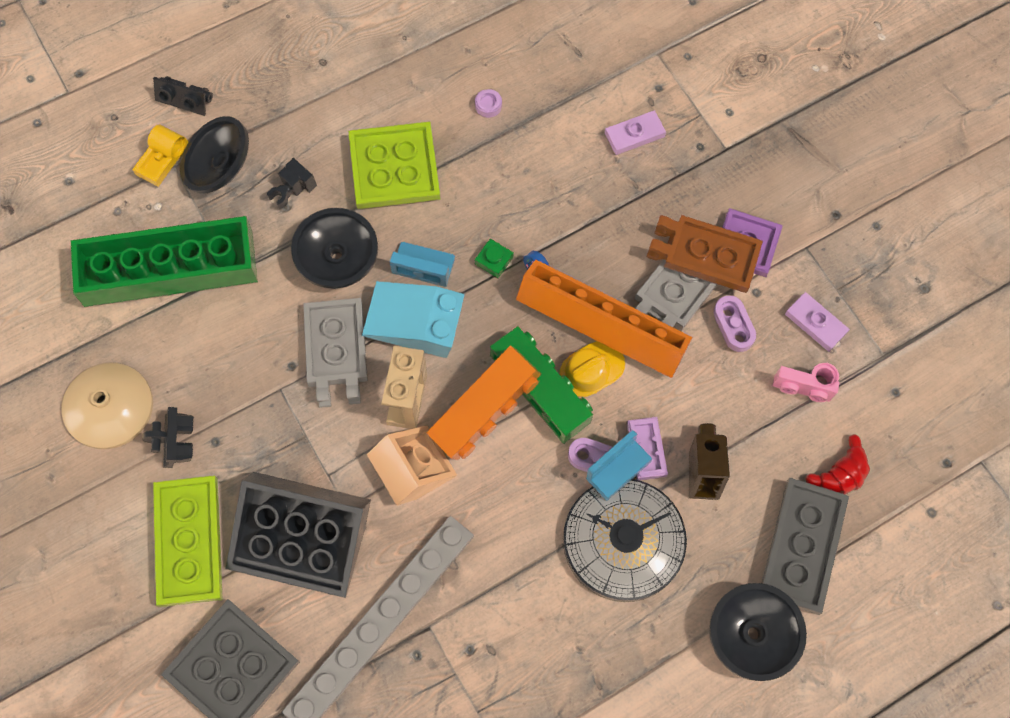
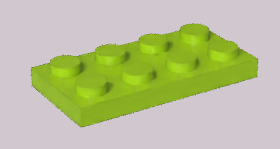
[153,475,223,607]

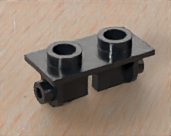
[153,76,213,116]

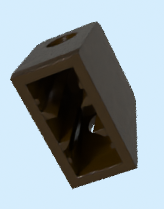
[689,423,730,500]

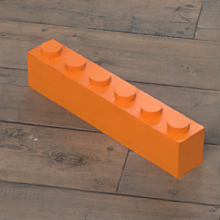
[516,259,693,378]

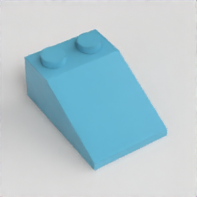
[362,281,465,359]

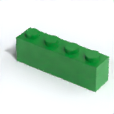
[490,326,593,444]

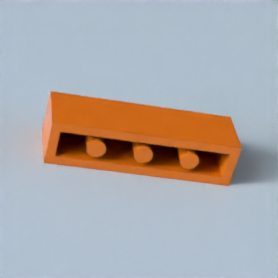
[426,345,541,460]

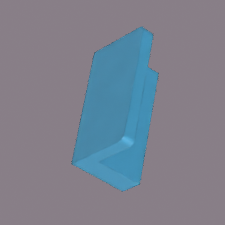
[390,242,455,287]
[586,430,652,501]

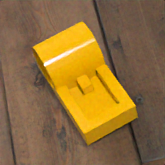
[132,124,188,187]

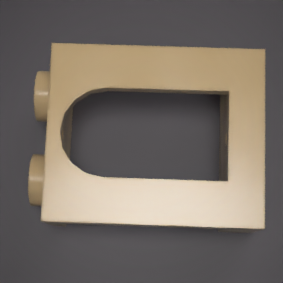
[381,346,427,429]

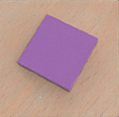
[722,208,783,277]

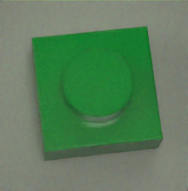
[475,238,514,278]

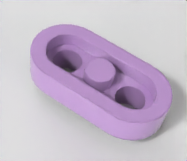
[713,296,756,352]
[568,438,612,472]

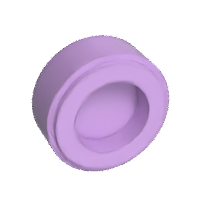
[475,89,502,118]

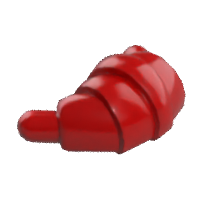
[805,434,870,495]

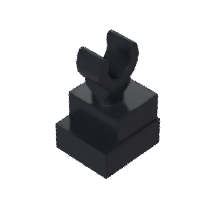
[267,158,317,209]

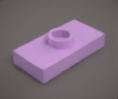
[605,110,666,155]
[785,292,850,352]
[627,417,668,480]

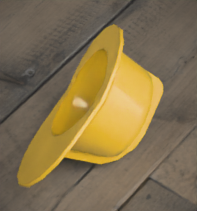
[560,341,625,397]

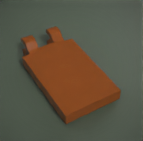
[646,215,763,294]

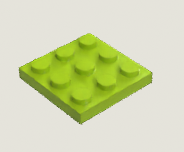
[348,122,441,209]

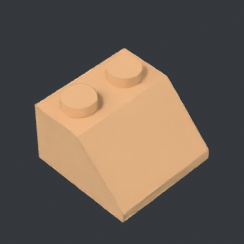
[367,426,457,505]

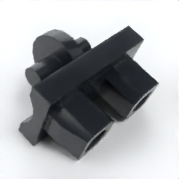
[142,407,194,468]

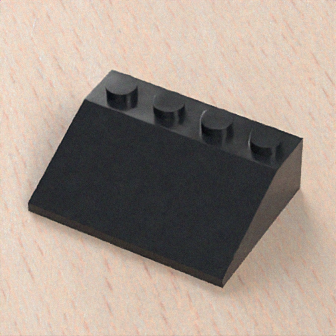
[225,472,371,598]

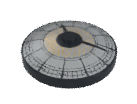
[563,479,687,602]

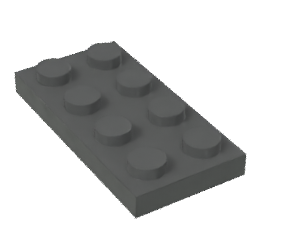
[762,478,849,615]

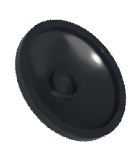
[180,116,249,194]
[291,208,378,289]
[709,583,807,681]

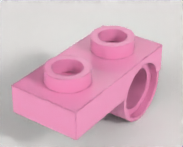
[772,363,840,402]

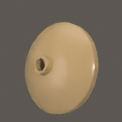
[61,363,153,449]

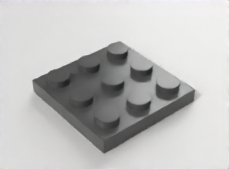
[161,599,300,718]

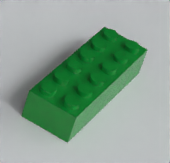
[71,216,258,307]

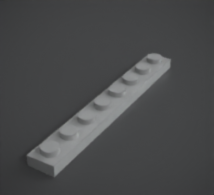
[282,515,474,718]

